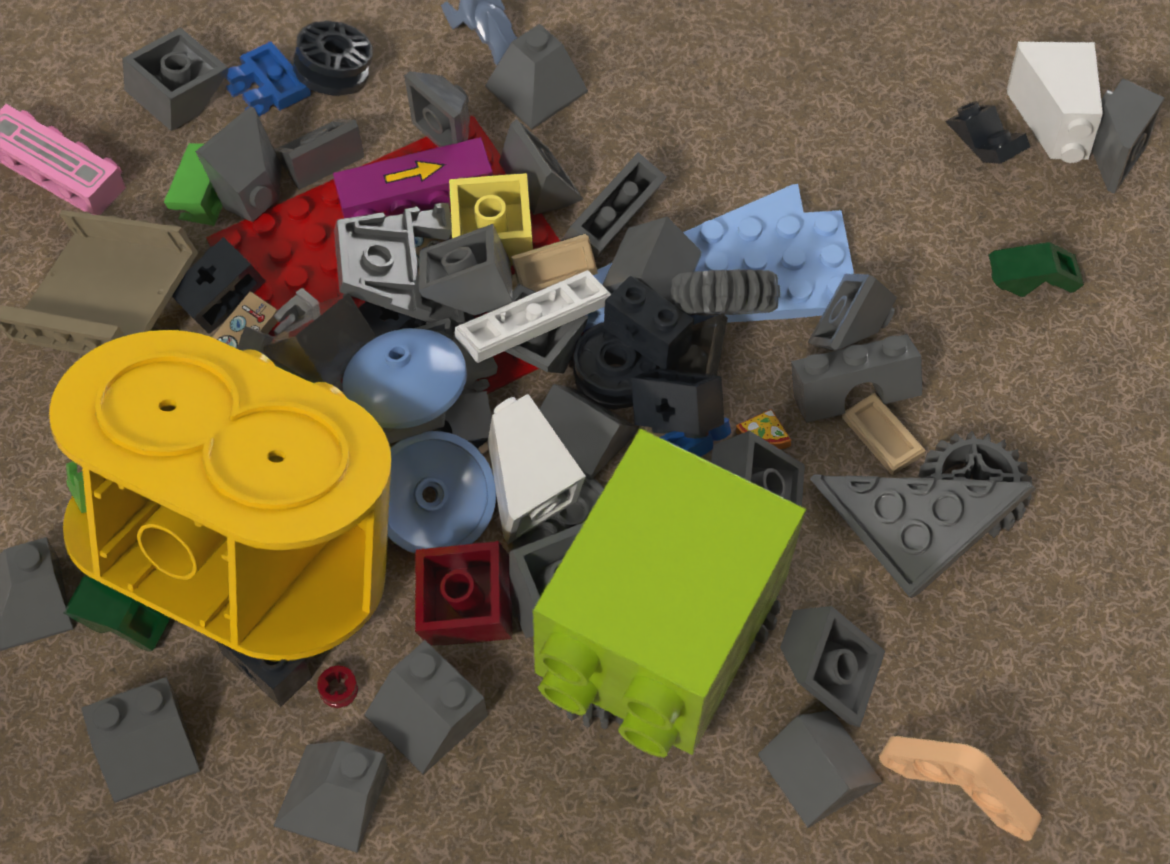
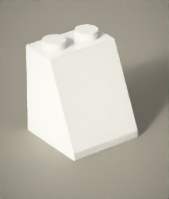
[1007,42,1103,163]
[488,394,585,544]

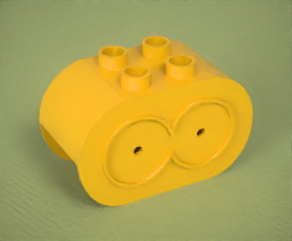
[49,330,391,661]

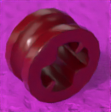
[317,665,358,708]

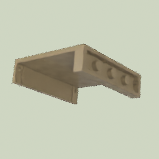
[0,210,199,355]

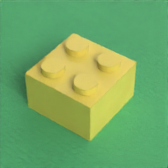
[449,173,533,266]

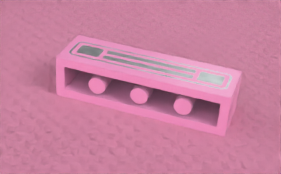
[0,104,126,215]

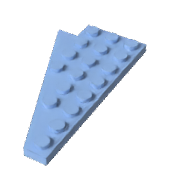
[583,184,854,332]

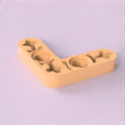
[879,736,1042,841]

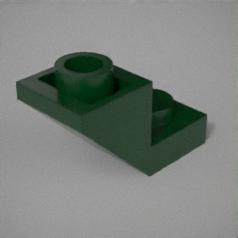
[988,242,1084,297]
[63,576,170,652]

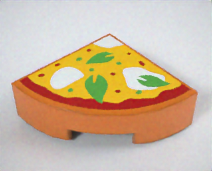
[735,409,792,449]

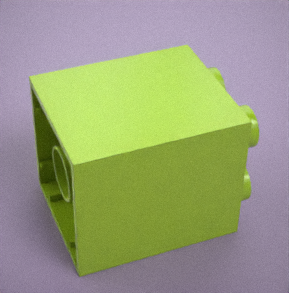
[533,428,806,757]

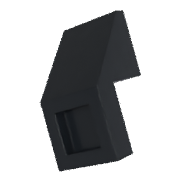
[946,101,1031,164]

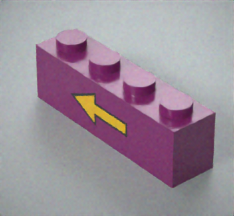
[333,137,493,219]

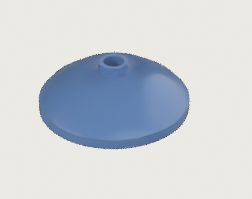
[342,328,467,429]
[387,431,496,554]

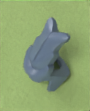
[441,0,517,65]

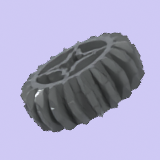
[670,269,780,316]
[918,431,1032,538]

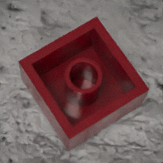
[415,541,513,646]

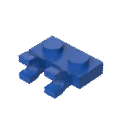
[225,41,311,116]

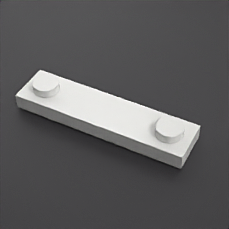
[455,270,611,363]

